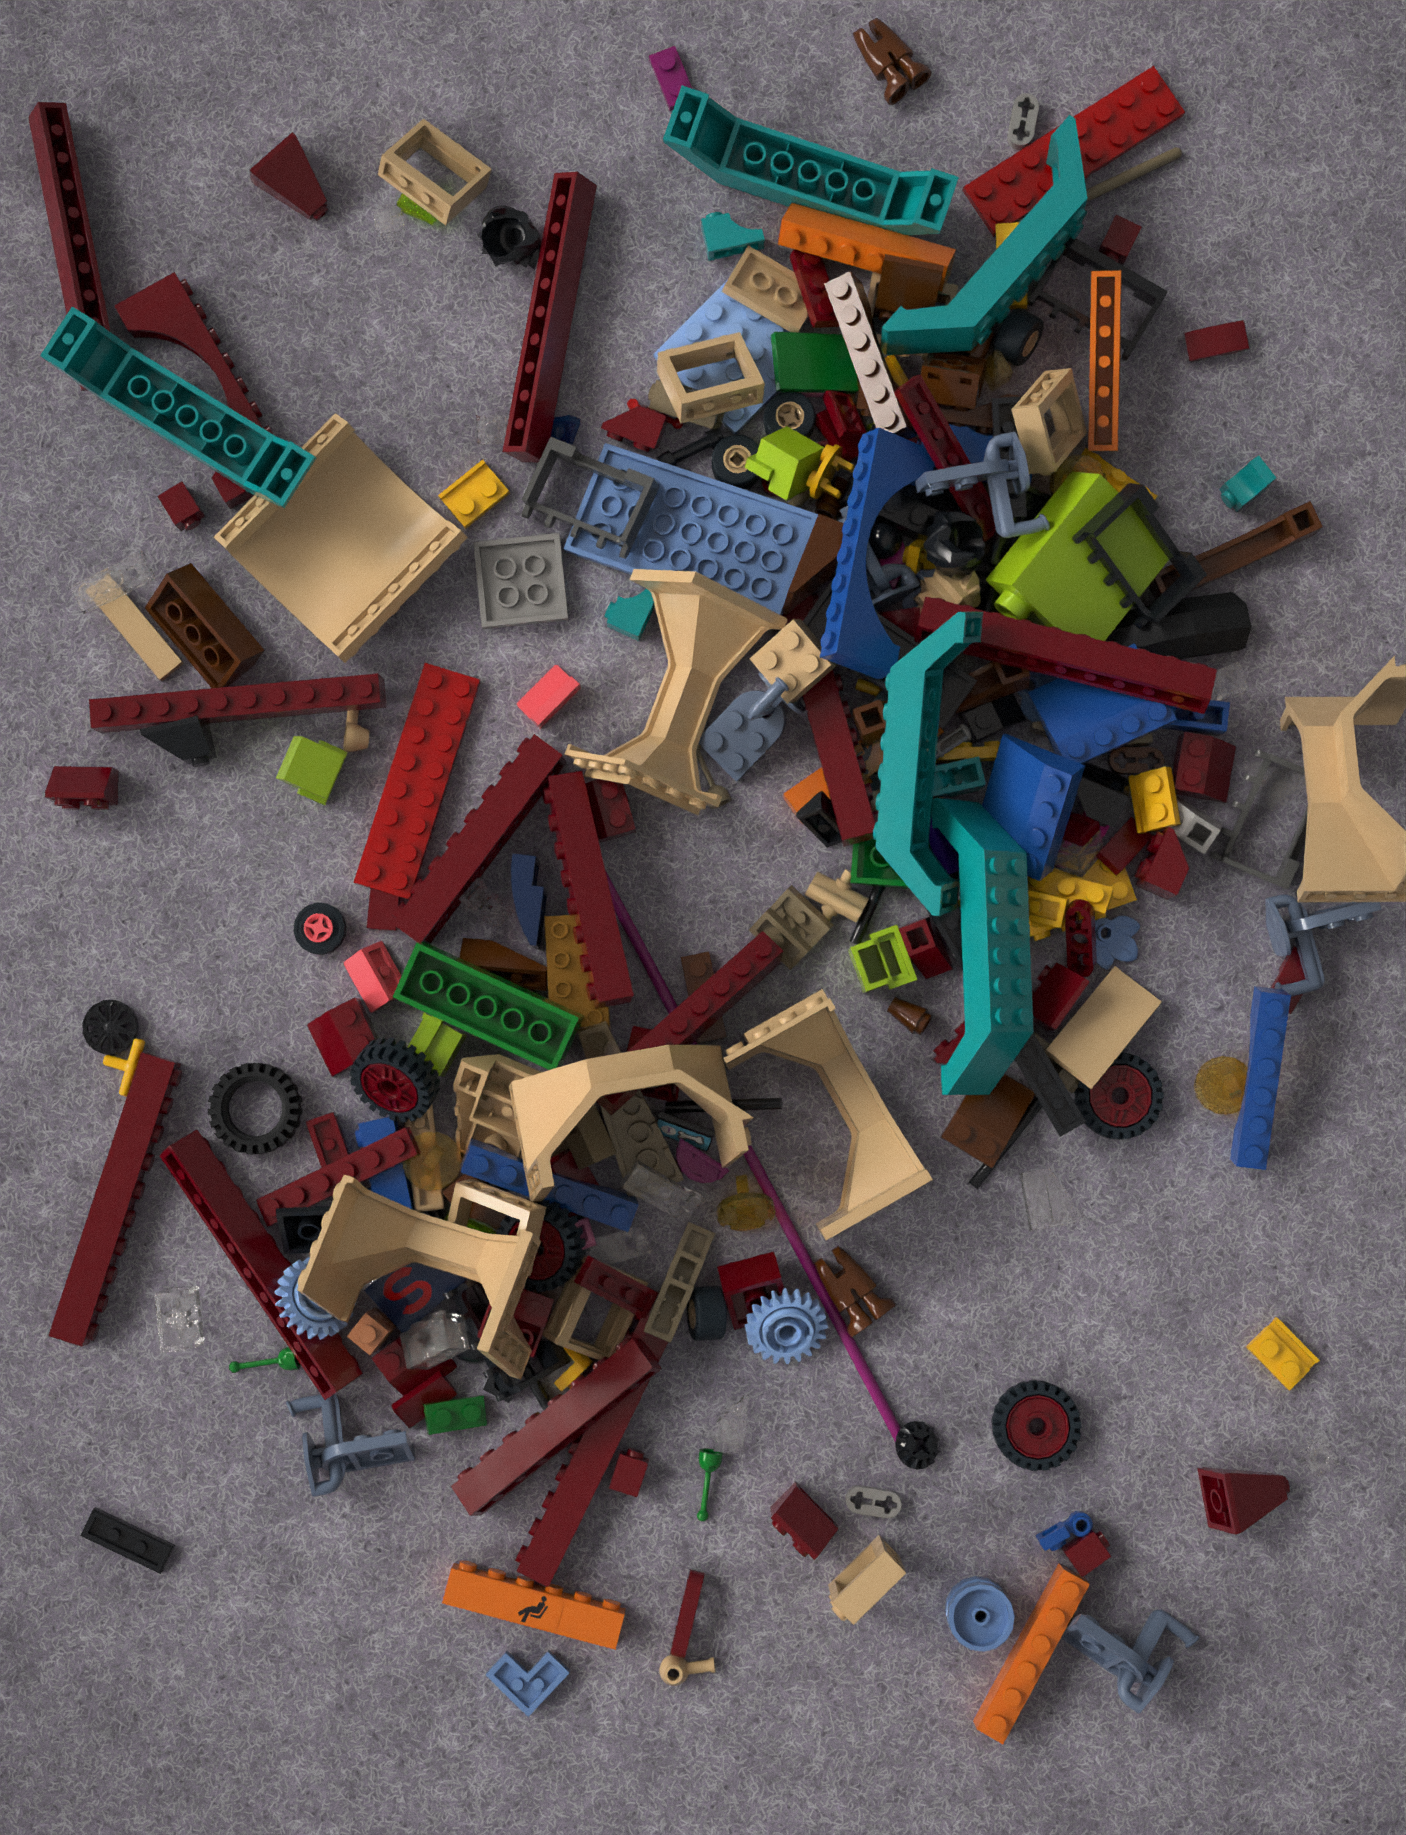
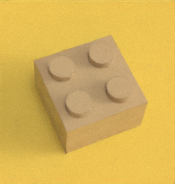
[749,619,838,704]

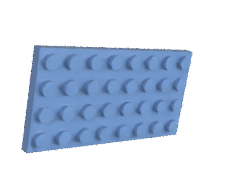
[563,443,818,616]

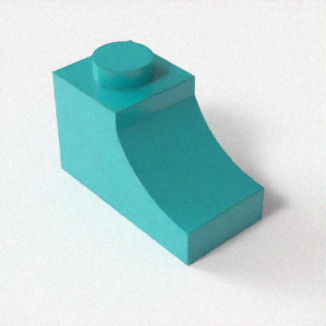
[701,212,765,261]
[1219,455,1276,512]
[604,589,655,641]
[933,756,986,798]

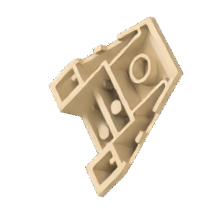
[453,1054,542,1163]

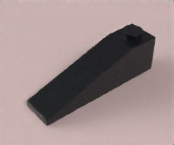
[991,396,1027,517]

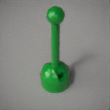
[229,1347,301,1373]
[697,1448,723,1522]

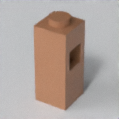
[346,1307,396,1355]

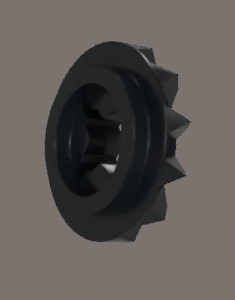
[895,1421,940,1470]

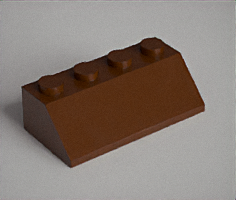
[145,563,265,688]

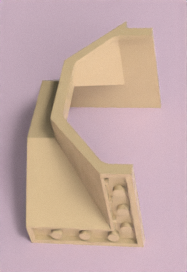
[564,569,788,815]
[1280,656,1406,902]
[723,989,933,1240]
[509,1045,754,1203]
[297,1175,541,1380]

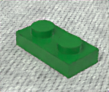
[423,1395,487,1435]

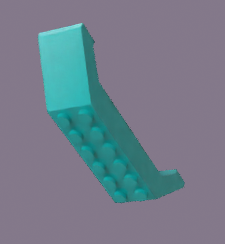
[663,86,959,236]
[881,115,1088,355]
[40,307,317,508]
[873,611,983,916]
[932,798,1034,1095]

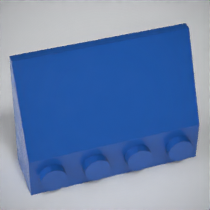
[1027,644,1177,764]
[982,733,1085,881]

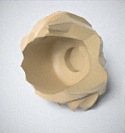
[913,568,981,614]

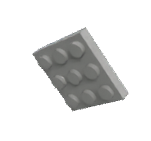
[473,533,569,629]

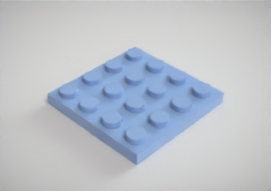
[653,281,789,434]

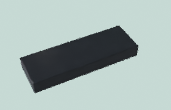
[80,1507,175,1574]

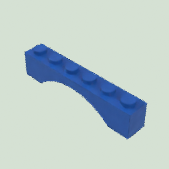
[1230,986,1291,1170]
[460,1138,639,1232]

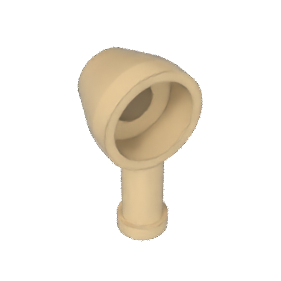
[343,710,369,752]
[659,1655,716,1686]

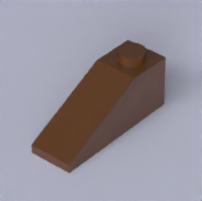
[459,938,547,991]

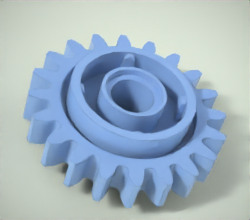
[275,1257,356,1340]
[745,1288,828,1364]

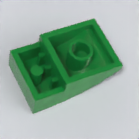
[850,839,933,889]

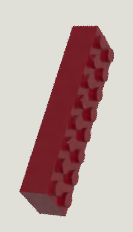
[392,734,566,944]

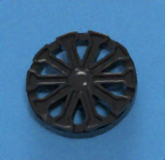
[82,1000,139,1055]

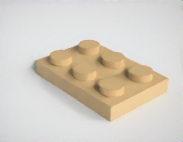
[721,245,808,333]

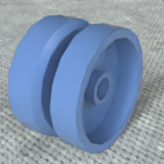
[945,1576,1015,1652]

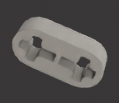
[1007,93,1039,150]
[845,1485,902,1518]

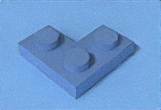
[485,1650,570,1717]

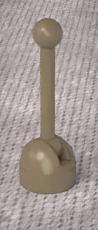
[696,744,732,809]

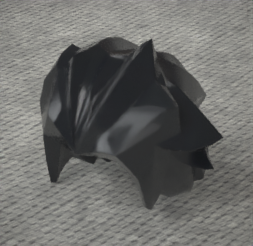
[477,205,541,269]
[923,508,986,578]

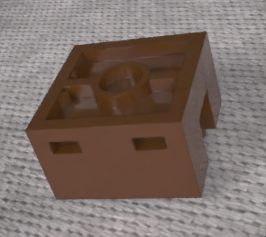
[921,352,987,411]

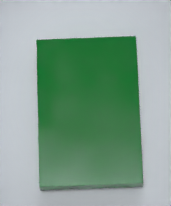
[771,332,858,394]

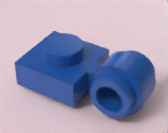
[1035,1511,1093,1551]

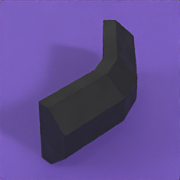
[1105,592,1252,660]

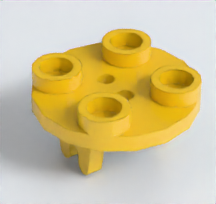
[806,444,855,499]

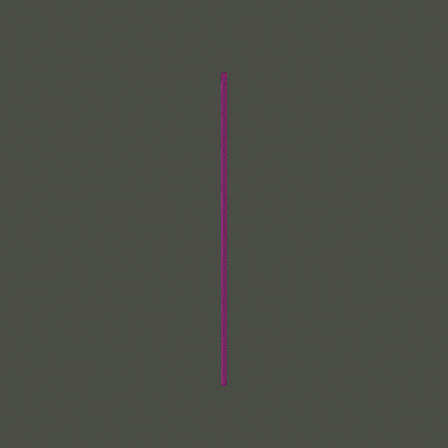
[605,870,914,1452]

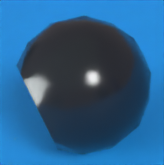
[868,522,902,559]

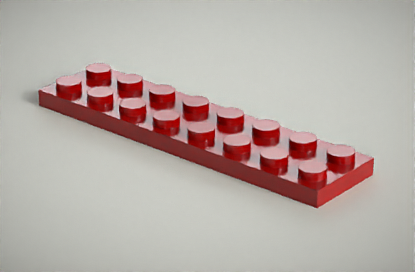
[962,66,1185,237]
[354,663,481,900]

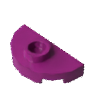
[676,1138,730,1183]

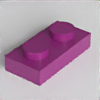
[649,46,692,111]

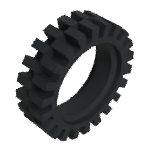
[208,1063,303,1154]

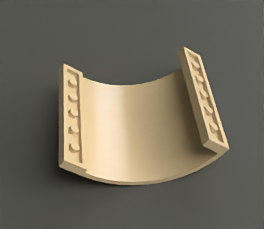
[214,413,468,663]

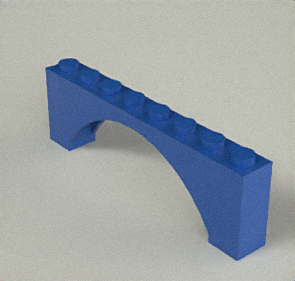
[820,428,934,679]

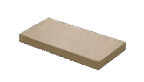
[1045,966,1162,1089]

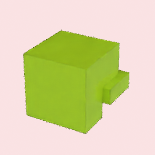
[744,426,824,501]
[275,736,348,805]
[848,925,918,993]
[407,1013,467,1077]

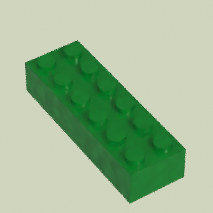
[393,942,584,1070]

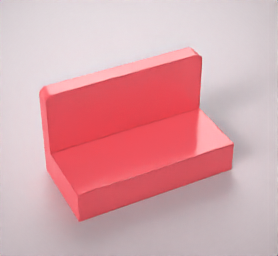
[517,665,581,729]
[344,941,401,1013]

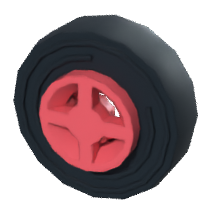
[293,902,347,955]

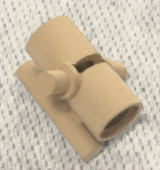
[805,869,869,922]

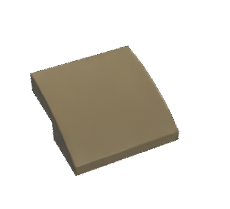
[749,885,834,970]

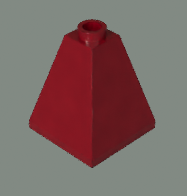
[249,132,329,221]
[1197,1467,1290,1535]

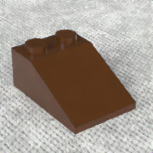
[873,254,944,323]
[783,514,844,615]
[940,1074,1035,1168]

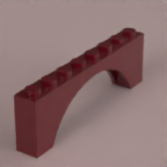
[114,272,274,509]

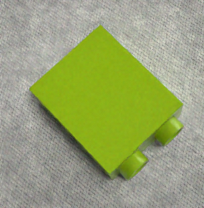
[986,471,1169,641]

